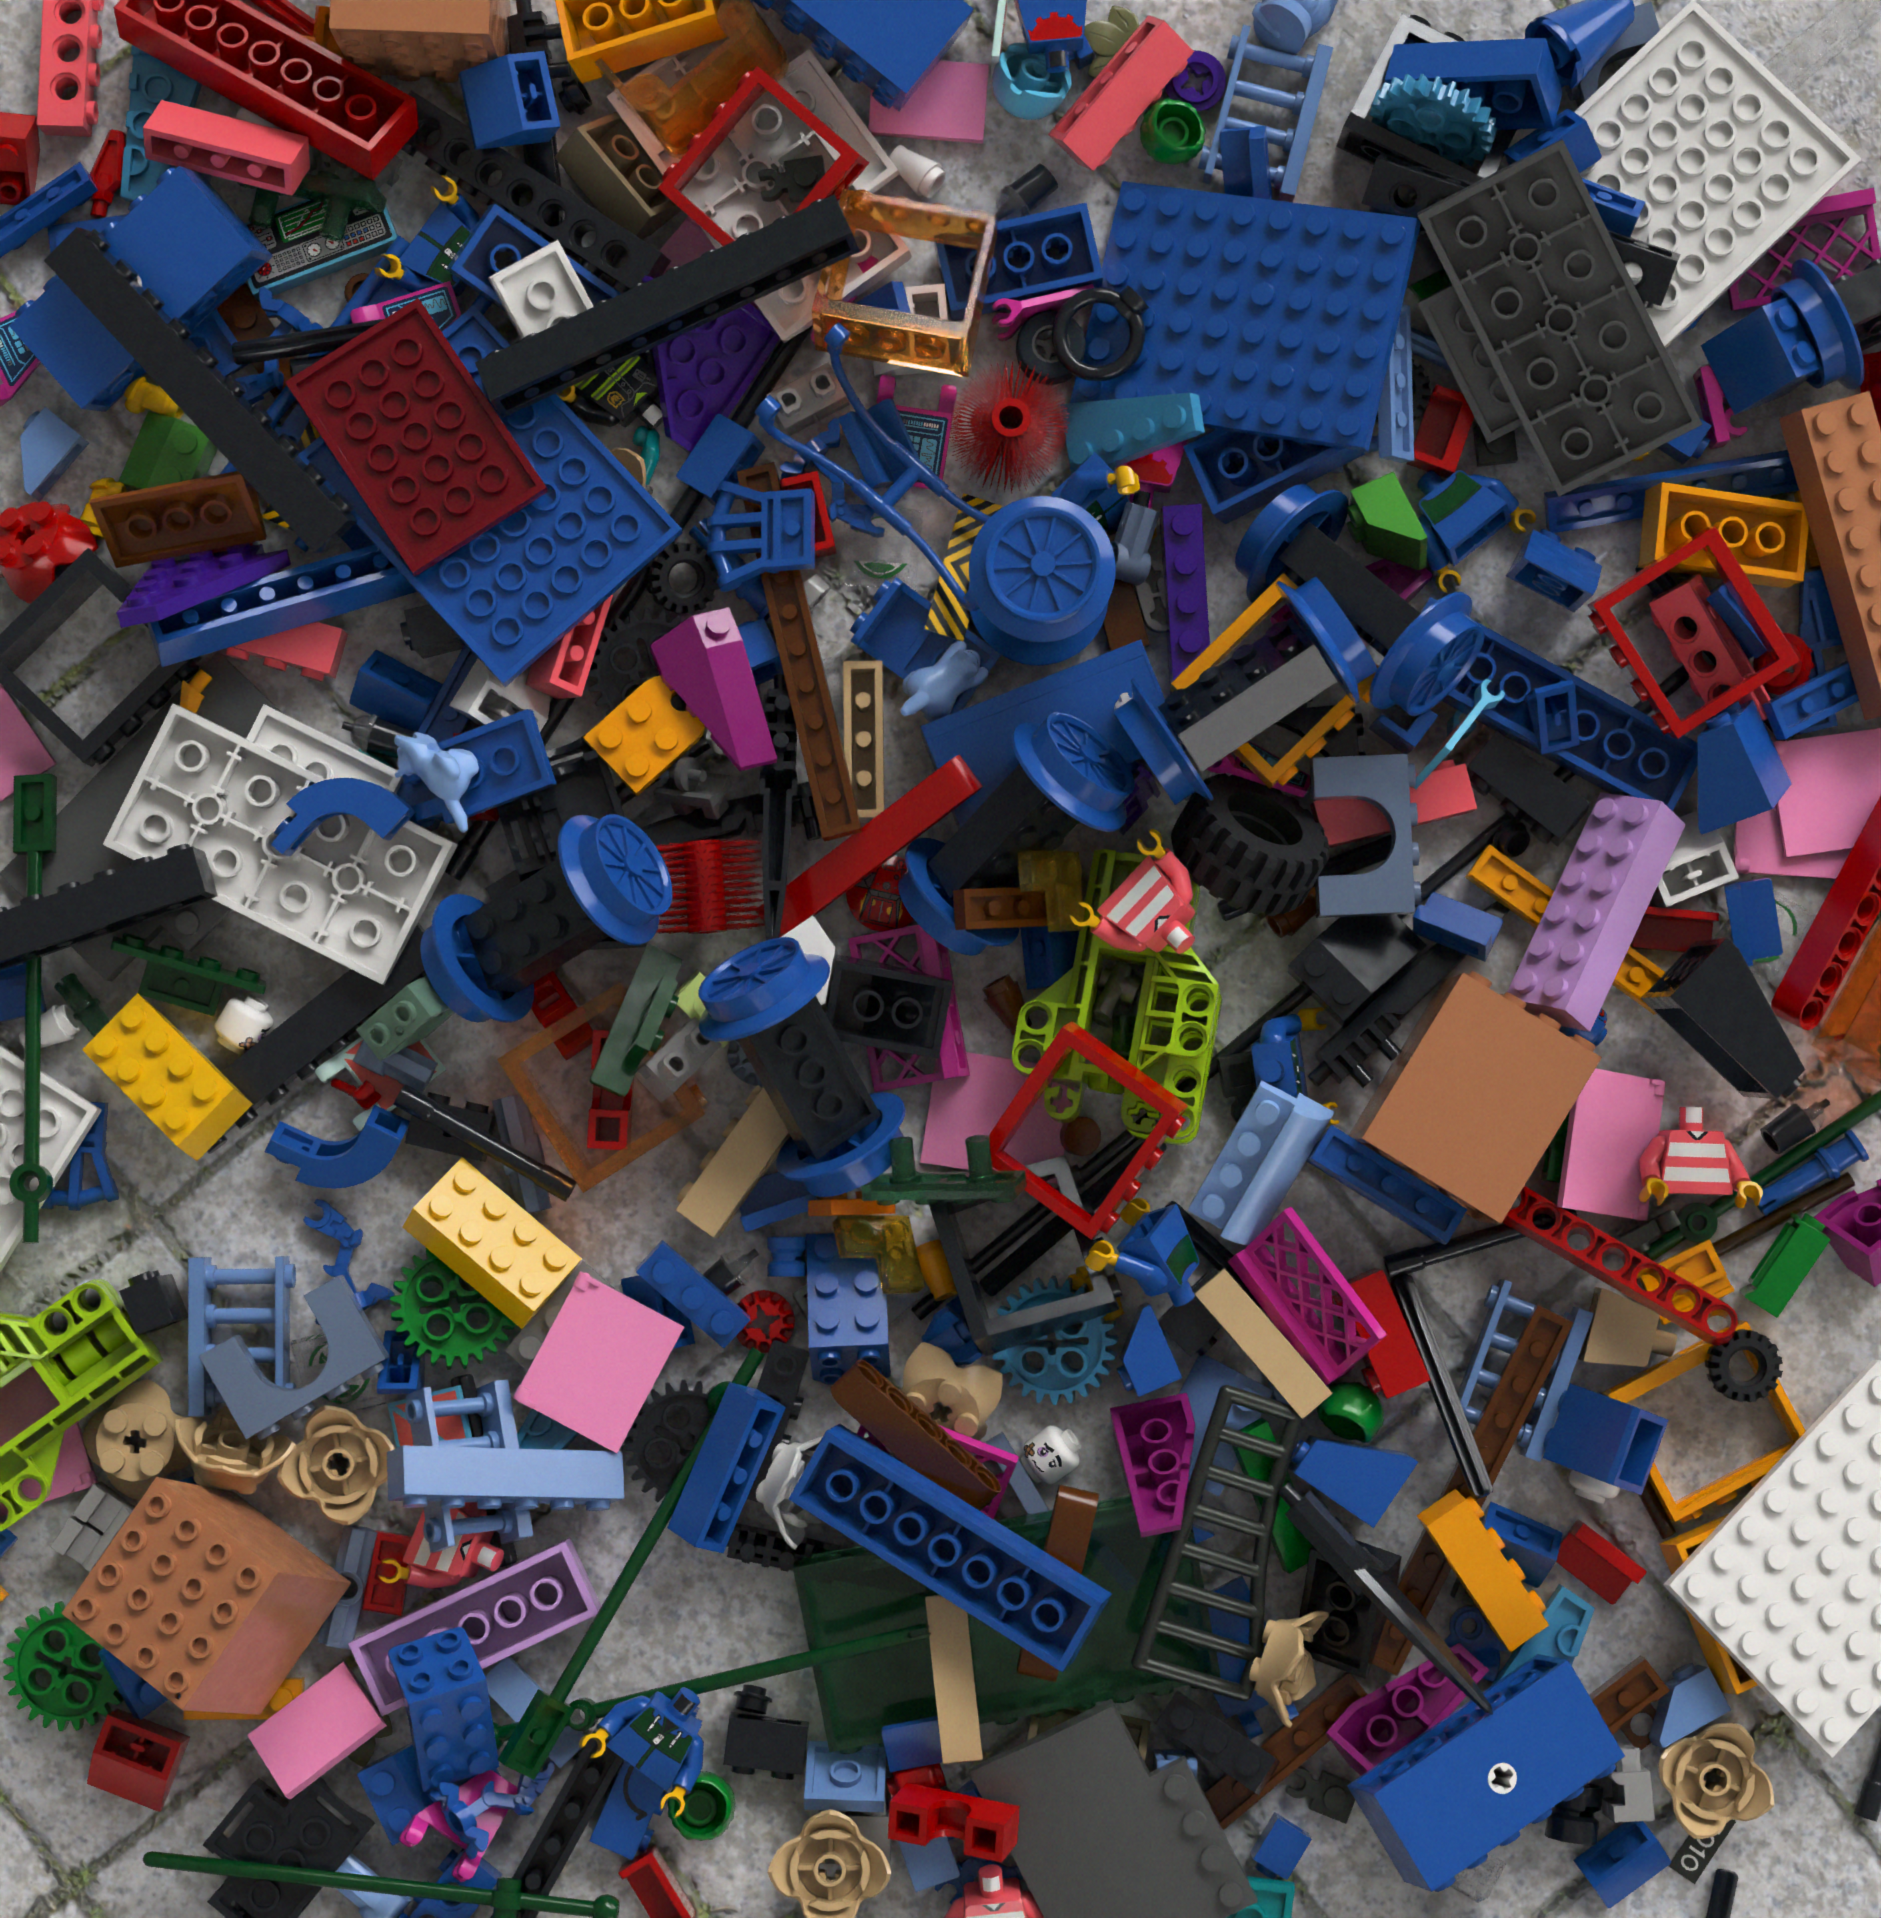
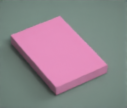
[868,61,989,144]
[247,1662,387,1800]

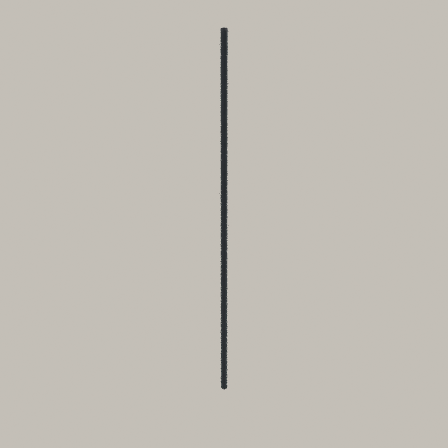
[911,665,1690,1321]

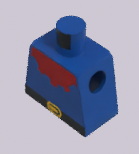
[1014,0,1087,73]

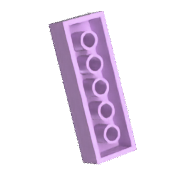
[1507,792,1686,1032]
[348,1537,601,1717]

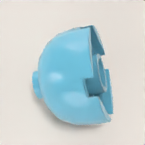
[992,43,1072,120]

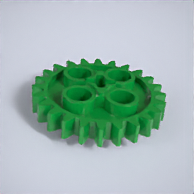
[390,1248,515,1370]
[3,1601,124,1731]

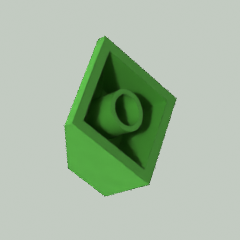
[118,411,218,490]
[1347,472,1428,570]

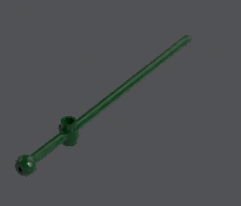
[493,1623,931,1751]
[143,1851,620,1918]

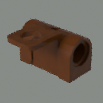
[1589,1655,1670,1750]

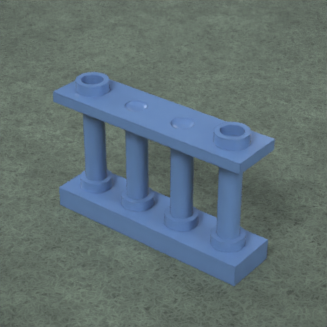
[1198,24,1333,202]
[1331,304,1414,474]
[188,1256,296,1417]
[1457,1279,1594,1462]
[405,1379,533,1553]

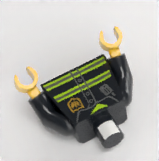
[556,349,663,430]

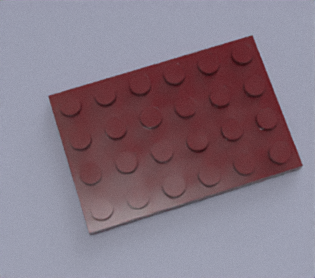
[285,298,548,577]

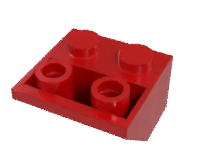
[0,112,40,205]
[87,1708,190,1812]

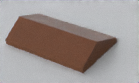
[90,471,267,568]

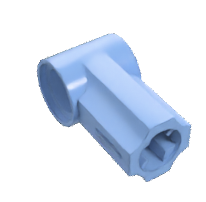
[335,1853,411,1918]

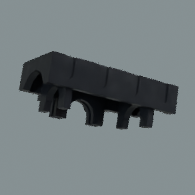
[496,734,625,882]
[203,1777,375,1918]

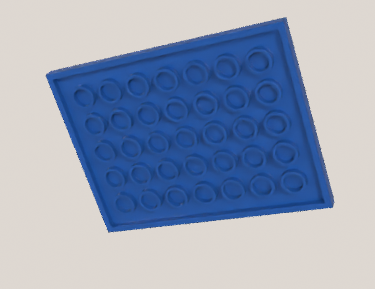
[1070,181,1421,452]
[298,305,683,687]

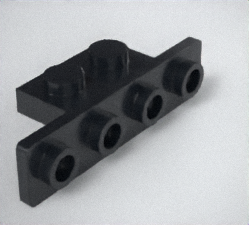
[747,1340,810,1502]

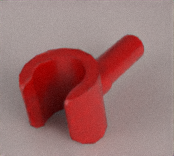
[331,1078,382,1110]

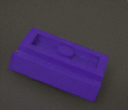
[1117,765,1161,836]

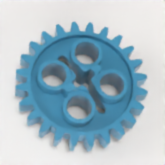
[1369,74,1497,166]
[992,1276,1119,1405]

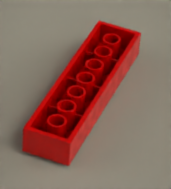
[114,0,419,180]

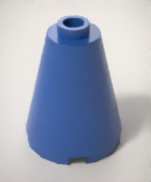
[1525,0,1635,89]

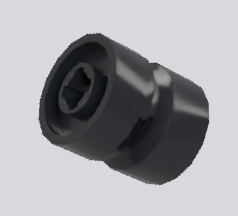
[1545,1783,1604,1845]

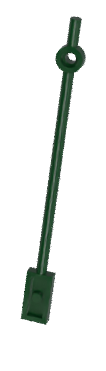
[9,774,57,1244]
[1644,1090,1881,1261]
[497,1347,765,1780]

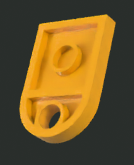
[583,675,706,797]

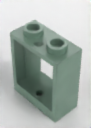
[356,976,455,1061]

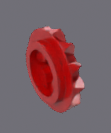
[1753,633,1815,695]
[736,1290,795,1353]

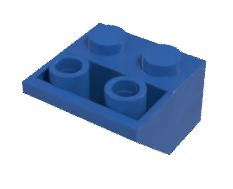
[458,51,561,150]

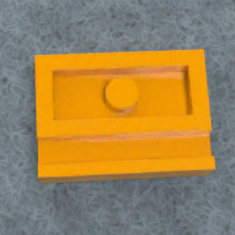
[1639,1239,1735,1325]

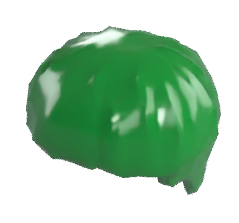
[1140,98,1206,165]
[1317,1382,1384,1443]
[668,1771,736,1841]

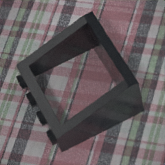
[1336,14,1517,199]
[0,548,202,767]
[1641,938,1805,1099]
[925,1155,1123,1357]

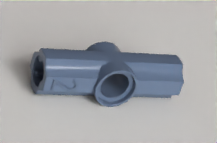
[492,1093,552,1213]
[318,1525,378,1649]

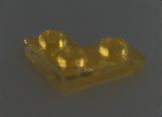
[1018,850,1085,932]
[832,1215,925,1294]

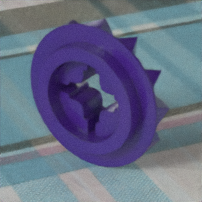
[1165,50,1226,111]

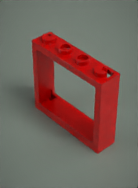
[657,66,870,246]
[1587,526,1800,739]
[976,1021,1189,1240]

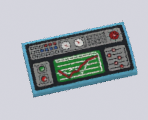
[245,179,398,302]

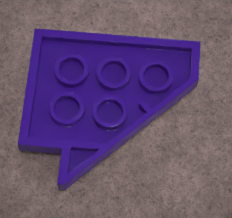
[642,275,780,454]
[116,543,291,628]

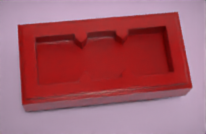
[362,1530,412,1616]

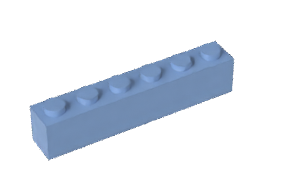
[387,1445,625,1511]

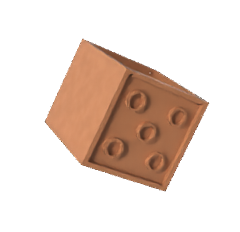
[329,0,511,83]
[1349,971,1602,1224]
[61,1477,351,1715]

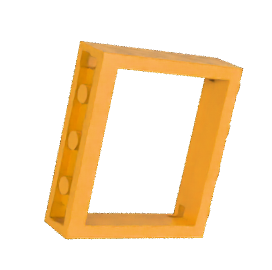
[1170,573,1379,789]
[1602,1320,1806,1524]

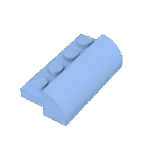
[1188,1080,1334,1245]

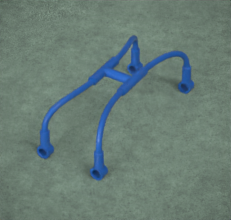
[754,322,990,611]

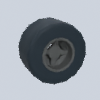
[1016,310,1086,386]

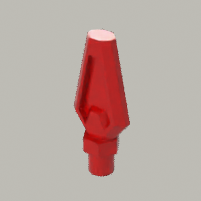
[90,129,126,219]

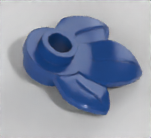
[1444,1606,1507,1682]

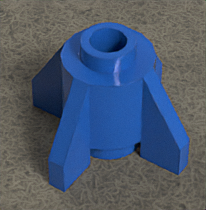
[921,1296,983,1366]

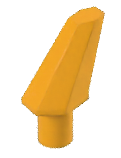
[180,669,213,714]

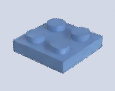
[804,1741,886,1812]

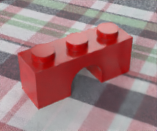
[587,1030,634,1151]
[888,1783,1020,1863]

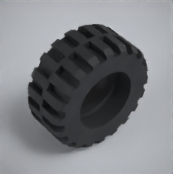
[1171,773,1329,916]

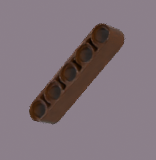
[830,1359,1001,1511]
[1016,1484,1099,1682]

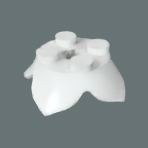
[756,1436,824,1550]

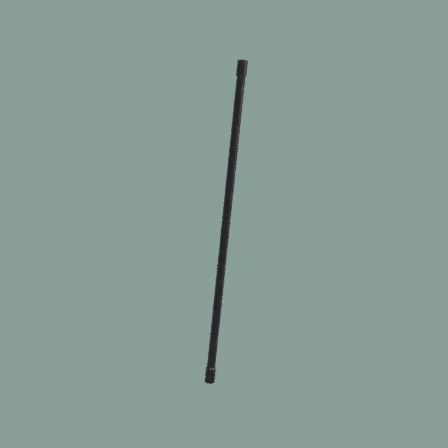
[445,325,814,882]

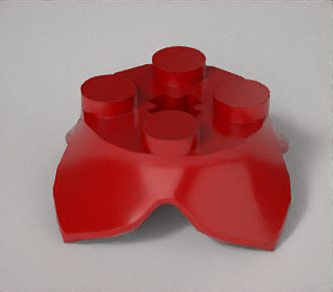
[0,501,99,604]

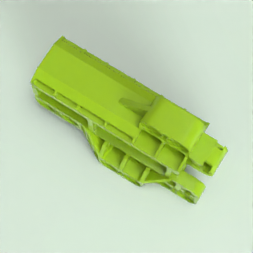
[1012,849,1222,1145]
[0,1279,163,1531]

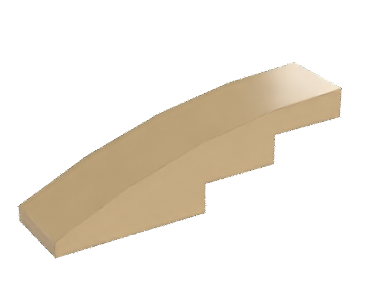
[1194,1268,1332,1419]
[925,1595,983,1764]

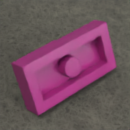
[1693,365,1748,450]

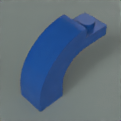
[271,778,416,856]
[265,1105,410,1189]

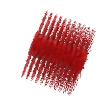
[949,360,1070,493]
[656,839,765,934]

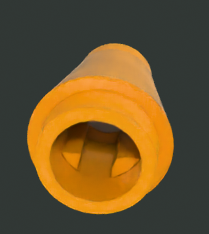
[913,1239,957,1301]

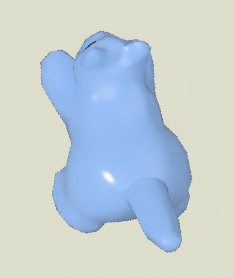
[901,640,988,722]
[394,732,479,833]

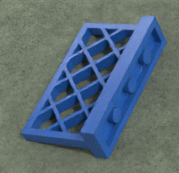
[1306,1125,1468,1245]

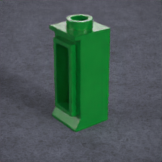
[1739,1213,1831,1318]

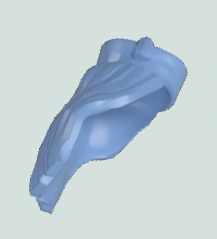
[1252,0,1338,55]

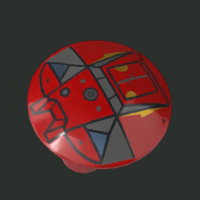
[846,855,914,932]

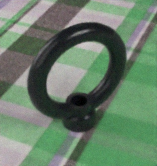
[1052,285,1149,382]

